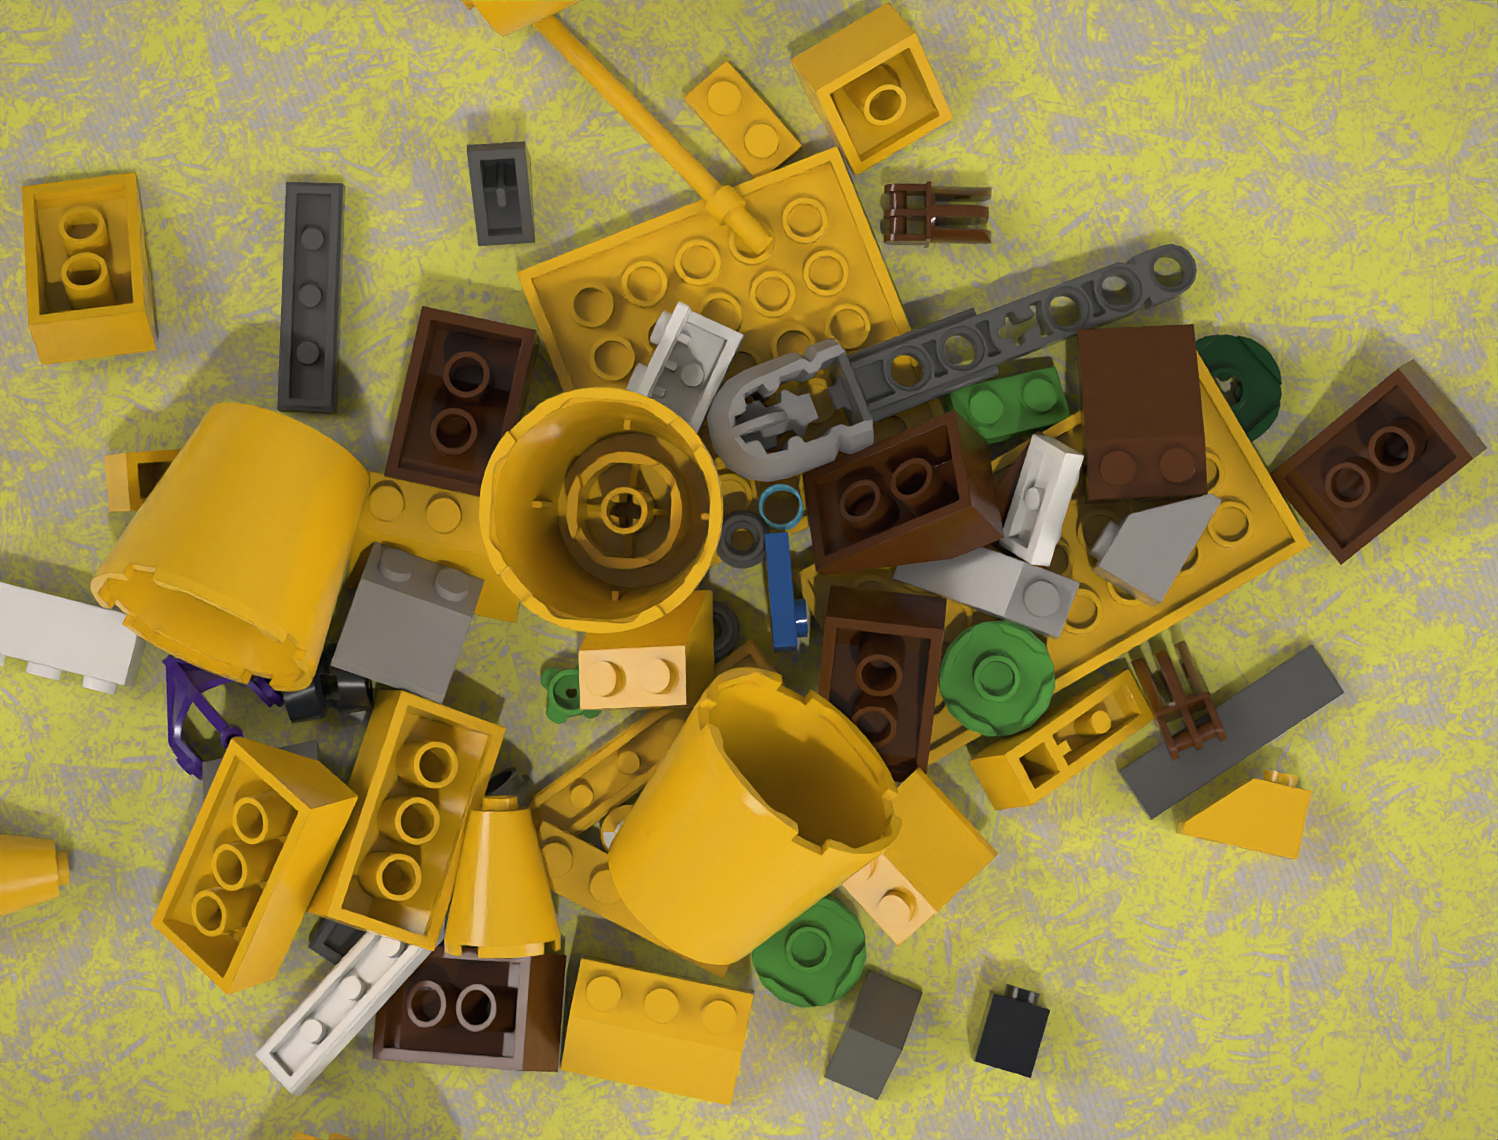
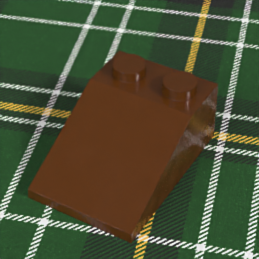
[384,306,540,497]
[1077,324,1208,504]
[1270,359,1487,565]
[803,410,1004,575]
[818,585,947,782]
[372,946,566,1072]

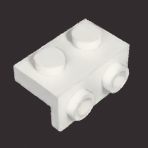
[626,301,744,435]

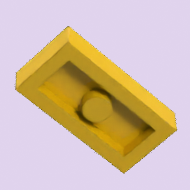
[684,60,802,179]

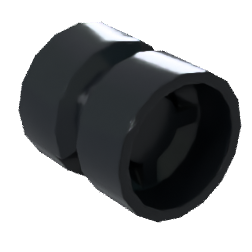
[283,639,374,723]

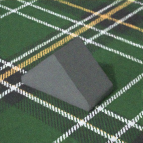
[467,141,535,246]
[824,970,923,1100]

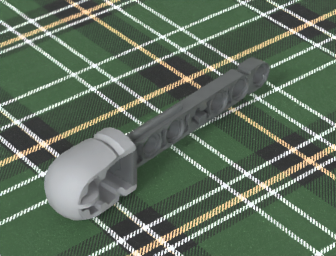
[707,244,1197,482]

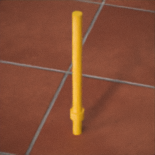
[532,15,773,254]

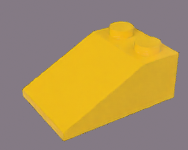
[21,172,157,365]

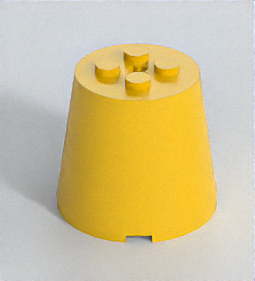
[479,387,723,633]
[90,402,370,692]
[608,667,902,965]

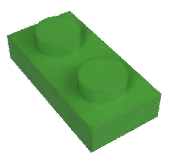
[943,366,1071,445]

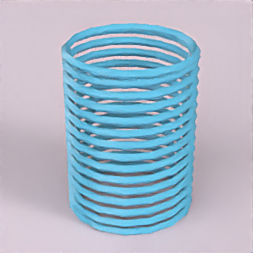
[758,483,804,531]

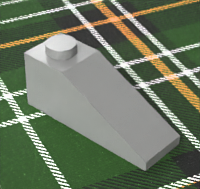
[893,547,1080,640]

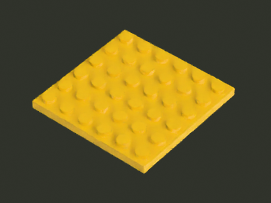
[516,146,945,568]

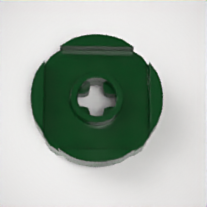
[1196,334,1282,442]

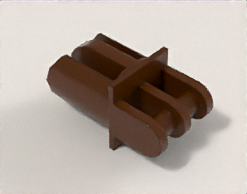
[884,181,992,248]
[1131,640,1227,761]

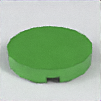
[939,621,1055,736]
[752,895,866,1008]

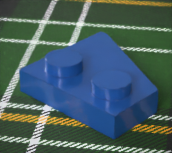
[765,532,808,653]

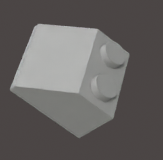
[1089,494,1222,607]
[330,541,485,704]

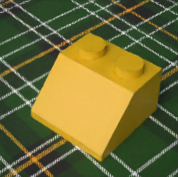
[790,2,953,176]
[579,590,715,711]
[842,767,998,946]

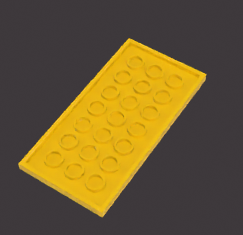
[792,350,1311,766]

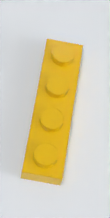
[536,819,730,979]

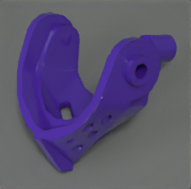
[162,654,285,780]

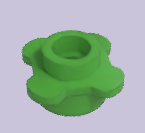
[541,664,601,724]

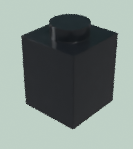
[971,984,1050,1078]

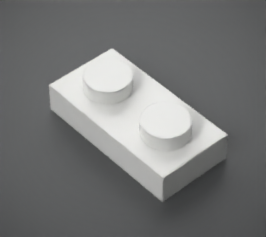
[999,434,1084,567]

